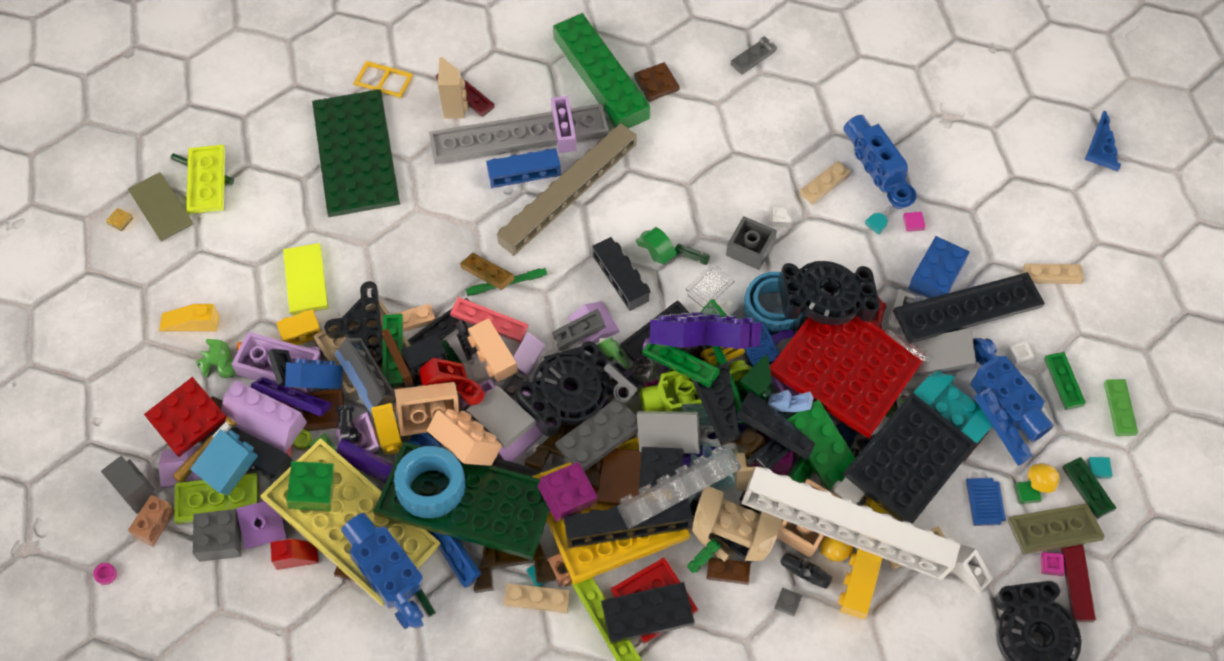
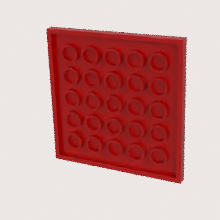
[770,317,926,439]

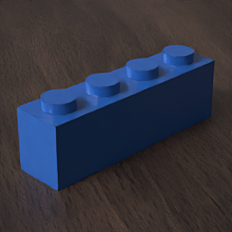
[486,148,561,188]

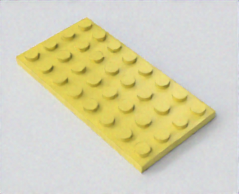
[260,438,441,607]

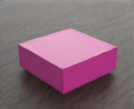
[903,211,926,232]
[1040,552,1065,576]

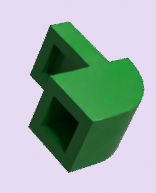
[635,227,677,264]

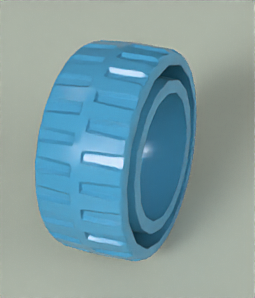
[743,272,805,336]
[394,446,465,518]

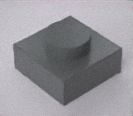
[774,587,802,617]

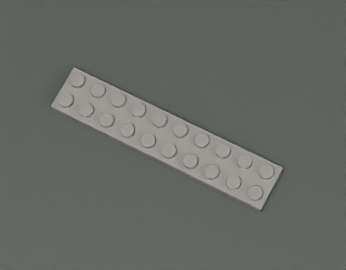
[429,103,609,164]

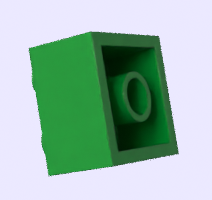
[286,461,335,511]

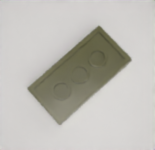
[128,172,194,241]
[1008,503,1105,555]

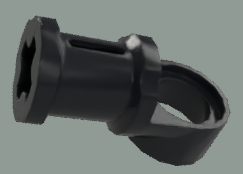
[336,405,359,444]

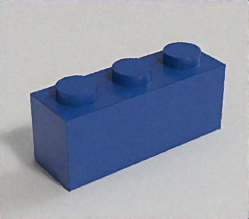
[285,359,343,389]

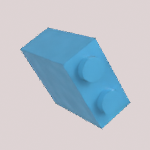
[190,429,258,495]

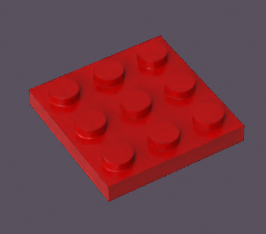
[143,376,227,457]
[610,557,698,644]

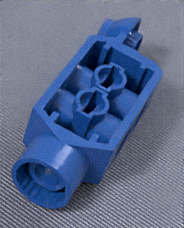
[843,115,917,209]
[970,338,1054,443]
[341,513,424,630]

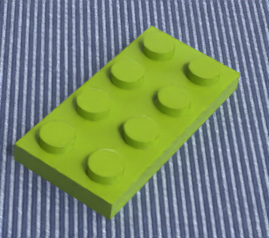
[174,473,259,524]

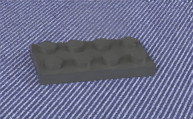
[555,399,638,471]

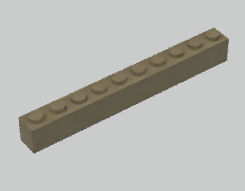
[497,123,637,256]

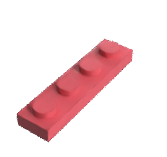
[450,297,529,343]

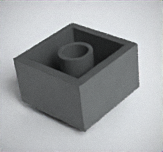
[726,216,777,270]
[101,455,156,514]
[193,509,241,562]

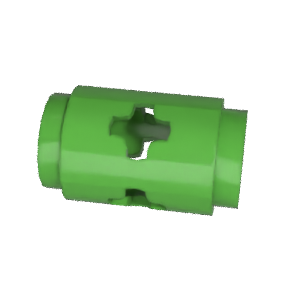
[597,337,631,371]

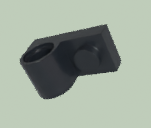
[604,359,645,402]

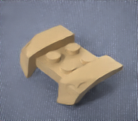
[693,485,782,561]

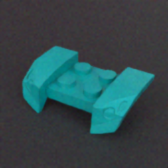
[913,371,992,443]

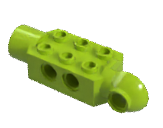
[639,360,752,413]

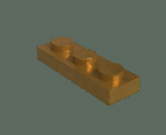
[460,253,514,290]

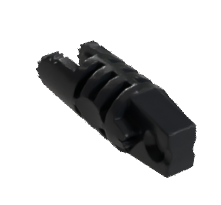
[455,320,479,367]
[780,553,833,589]

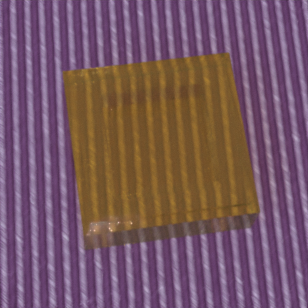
[106,208,133,231]

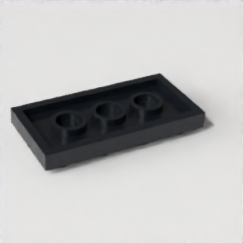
[601,582,695,644]

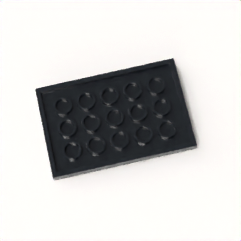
[842,392,977,524]

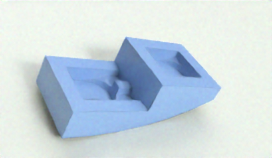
[768,390,813,412]

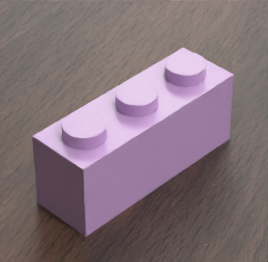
[551,96,577,153]

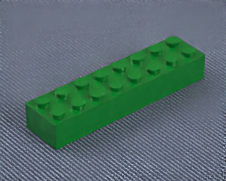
[553,13,650,129]

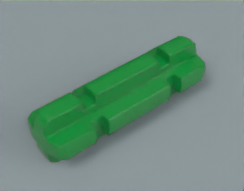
[687,539,721,573]

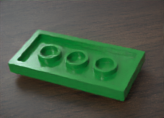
[786,399,855,490]

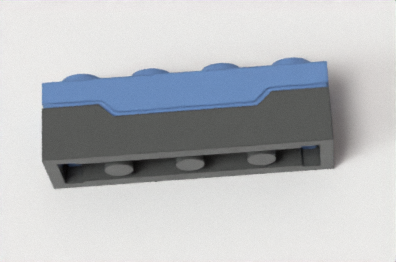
[335,338,396,414]

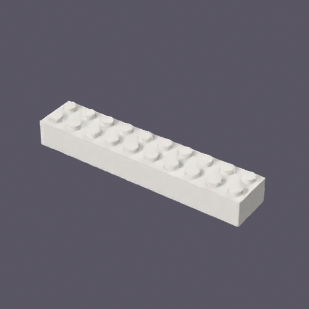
[741,467,961,580]

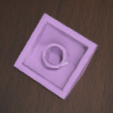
[568,301,619,343]
[336,412,380,454]
[159,446,203,488]

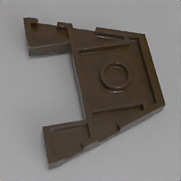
[524,424,601,489]
[473,543,556,593]

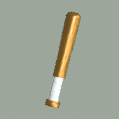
[173,416,237,483]

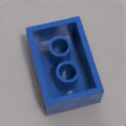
[908,236,970,298]

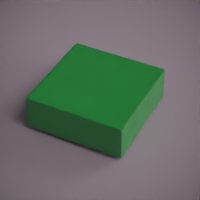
[1016,481,1042,504]

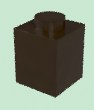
[735,428,765,464]

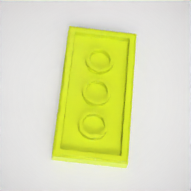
[186,144,225,214]
[283,243,329,315]

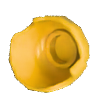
[1027,463,1060,493]
[819,535,853,562]

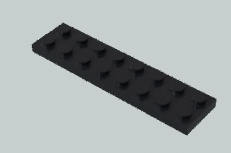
[893,272,1045,344]

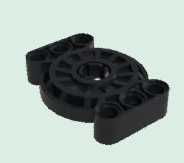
[778,261,880,325]
[516,341,619,436]
[994,581,1082,661]

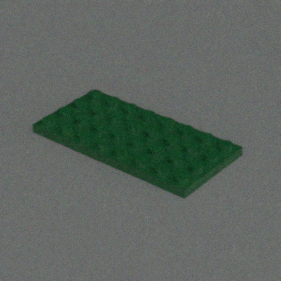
[312,89,400,217]
[373,442,550,560]

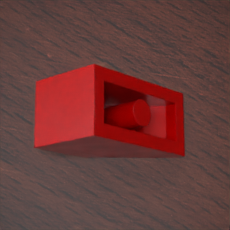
[419,358,467,386]
[270,539,319,570]

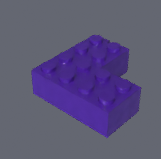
[649,312,761,349]

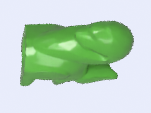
[196,339,236,378]

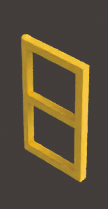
[353,61,413,98]

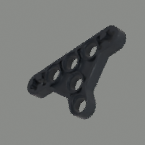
[324,281,383,366]

